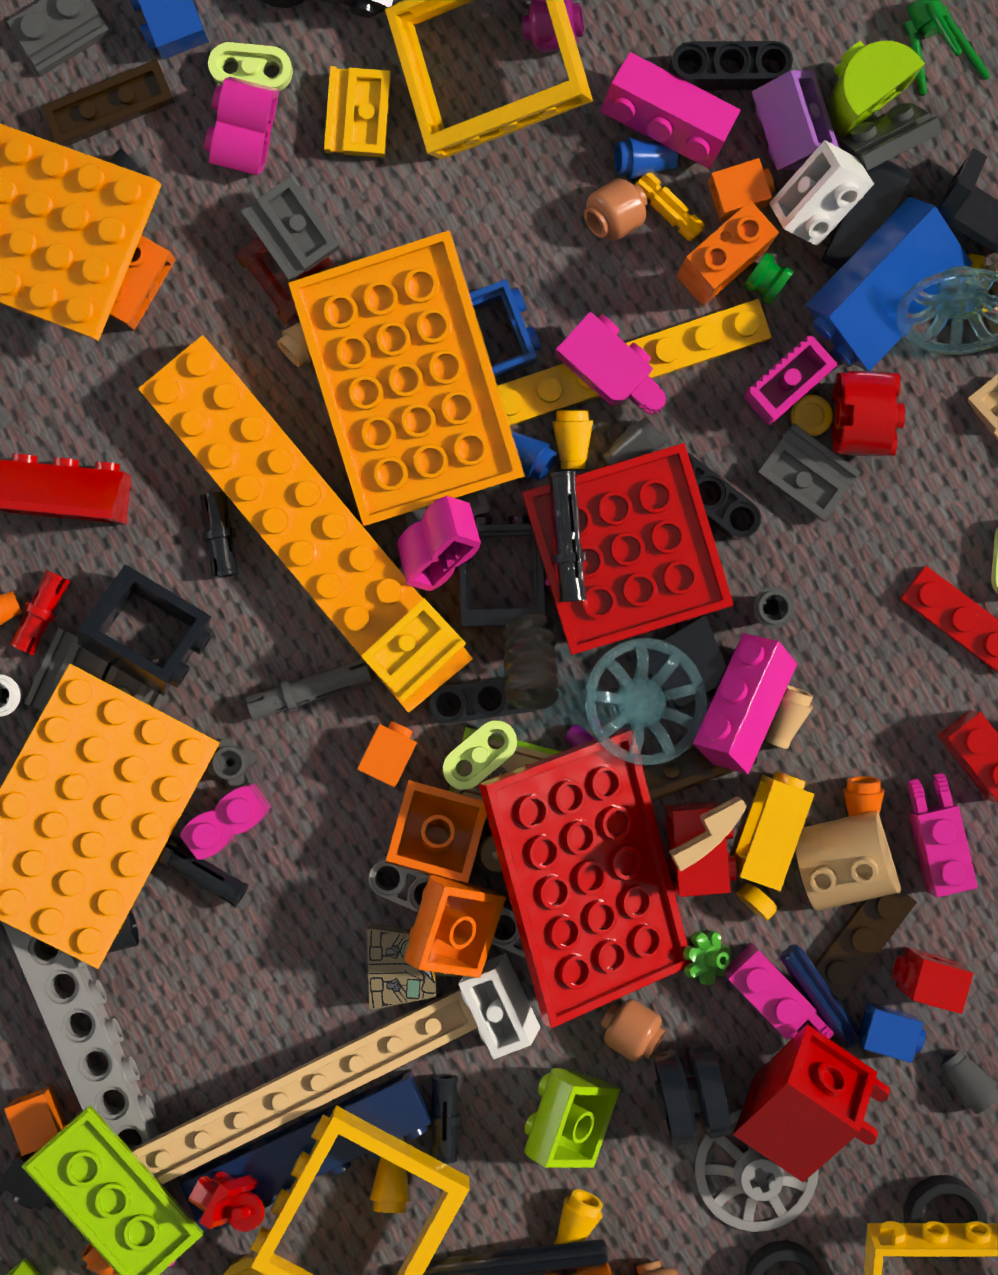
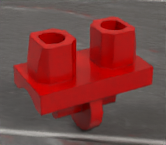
[188,1171,265,1232]

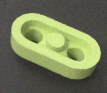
[208,42,293,91]
[443,720,517,790]

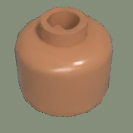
[584,178,647,241]
[601,999,666,1062]

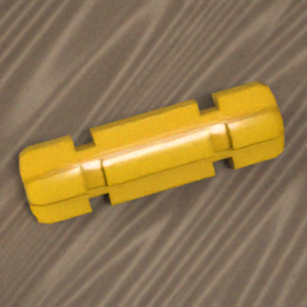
[636,173,704,241]

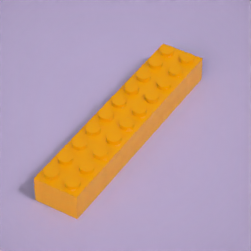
[138,335,474,713]

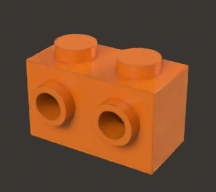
[109,235,176,330]

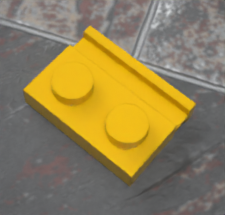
[324,66,391,158]
[361,598,467,702]

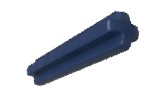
[780,944,861,1049]

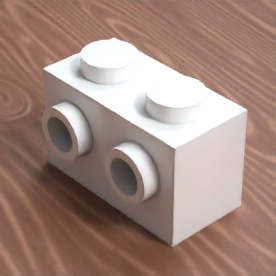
[769,140,874,246]
[458,953,541,1060]

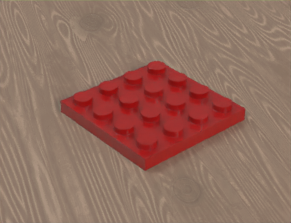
[521,443,734,655]

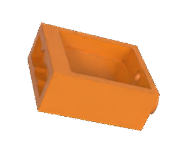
[676,200,779,307]

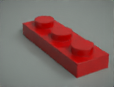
[899,566,998,673]

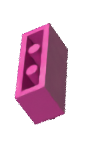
[600,52,741,169]
[693,633,797,774]

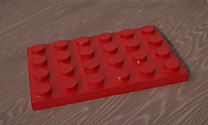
[479,728,692,1028]

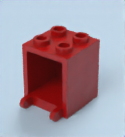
[733,1024,890,1182]

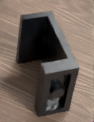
[938,148,998,254]

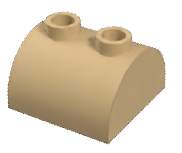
[796,810,901,911]

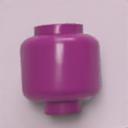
[522,0,584,54]

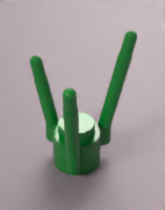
[904,0,990,96]

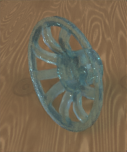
[896,266,998,355]
[585,638,707,765]

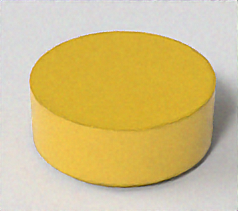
[789,395,833,437]
[736,882,777,921]

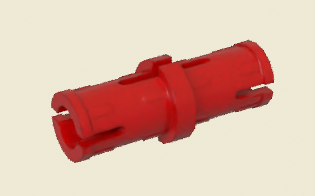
[9,569,70,656]

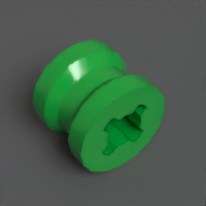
[743,253,794,306]

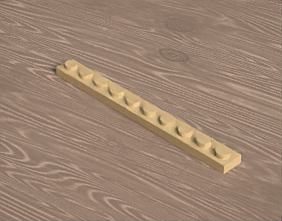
[130,987,478,1184]

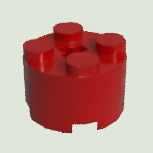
[830,371,905,456]

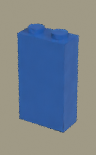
[805,196,972,371]

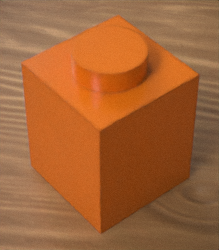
[707,158,775,221]
[357,721,417,788]
[4,1085,67,1156]

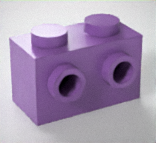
[752,70,839,171]

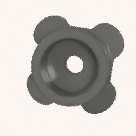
[207,738,256,787]

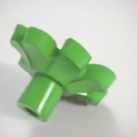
[683,930,731,985]

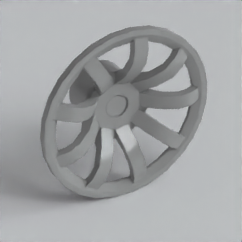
[695,1109,819,1232]

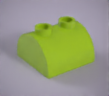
[829,41,925,137]
[524,1068,620,1168]

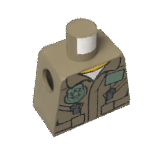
[367,924,461,1009]

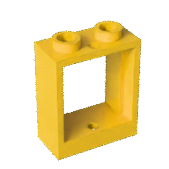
[734,771,814,891]

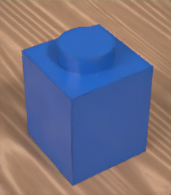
[858,1002,926,1063]

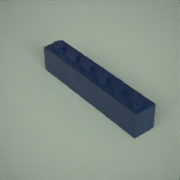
[180,1069,431,1230]

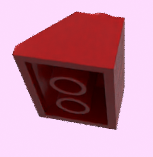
[0,453,131,524]

